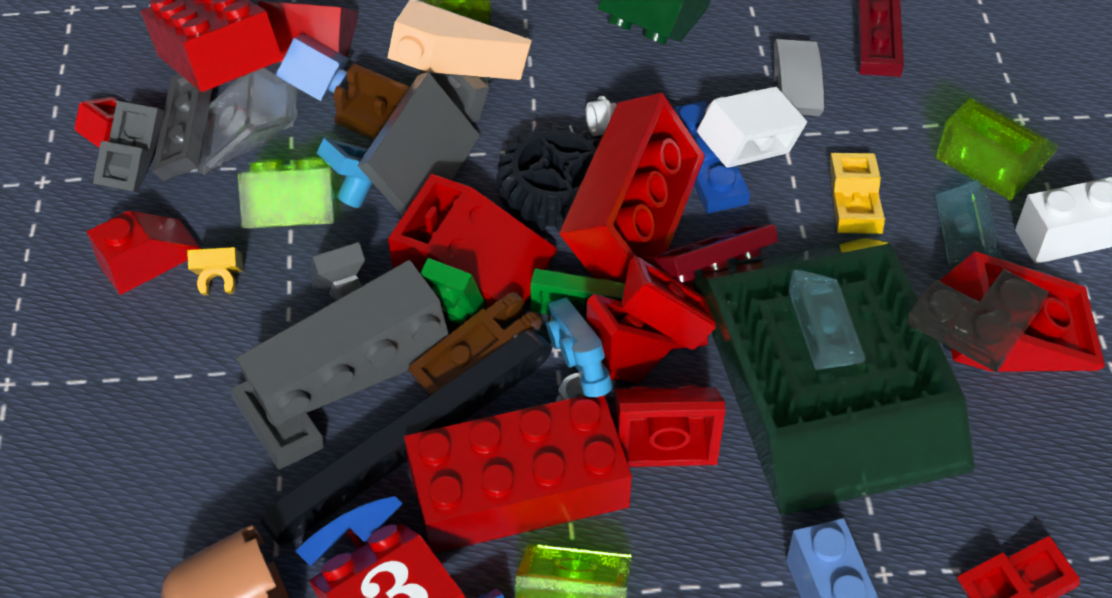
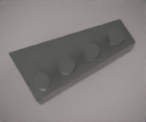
[236,260,449,426]

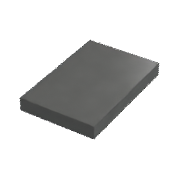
[357,72,480,217]

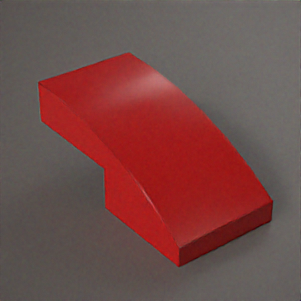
[957,536,1080,598]

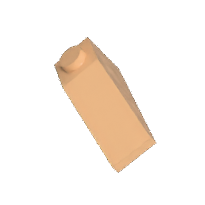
[388,0,532,80]

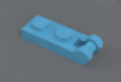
[546,297,613,397]

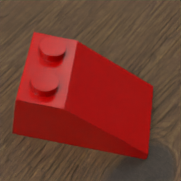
[939,251,1105,372]

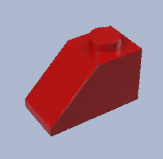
[86,210,201,295]
[586,294,676,384]

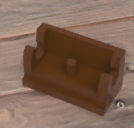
[334,64,410,140]

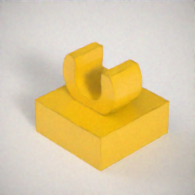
[187,247,243,295]

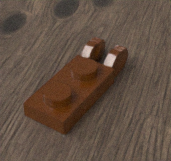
[408,292,543,396]

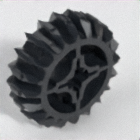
[496,125,601,232]

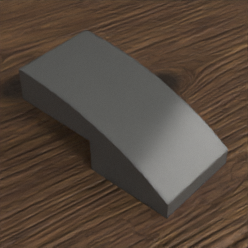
[93,101,164,192]

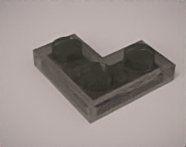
[907,269,1049,372]

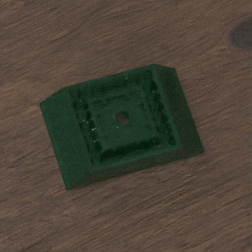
[693,238,975,515]

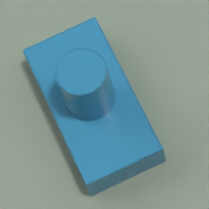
[317,137,372,208]

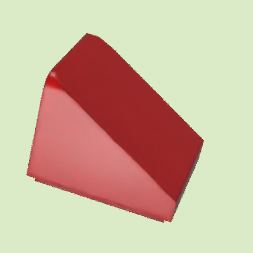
[75,97,118,148]

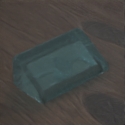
[935,180,1003,268]
[789,270,866,370]

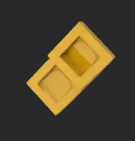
[830,153,885,234]

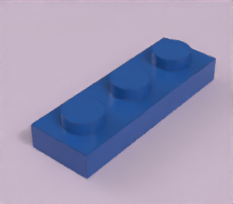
[673,101,750,214]

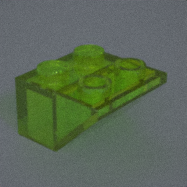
[936,97,1059,201]
[237,157,339,228]

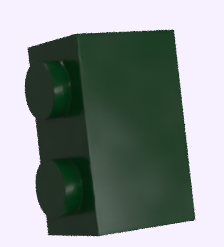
[597,0,710,45]

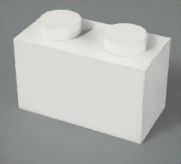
[697,87,807,168]
[1015,177,1112,264]

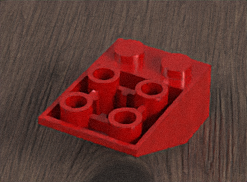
[388,174,557,319]

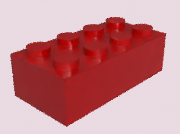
[140,0,283,92]
[559,93,705,283]
[404,395,632,554]

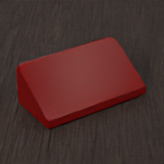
[622,256,716,350]

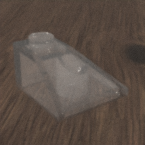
[197,68,298,175]

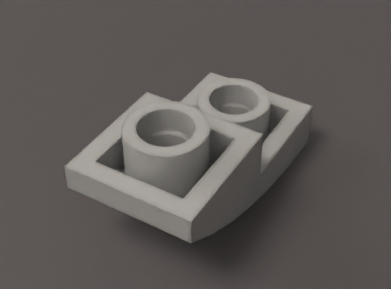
[774,39,824,116]

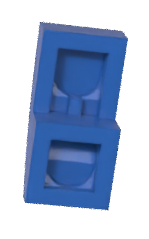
[296,496,403,566]

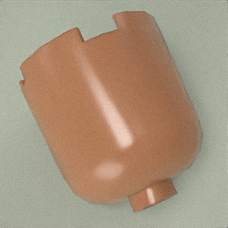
[161,524,290,598]

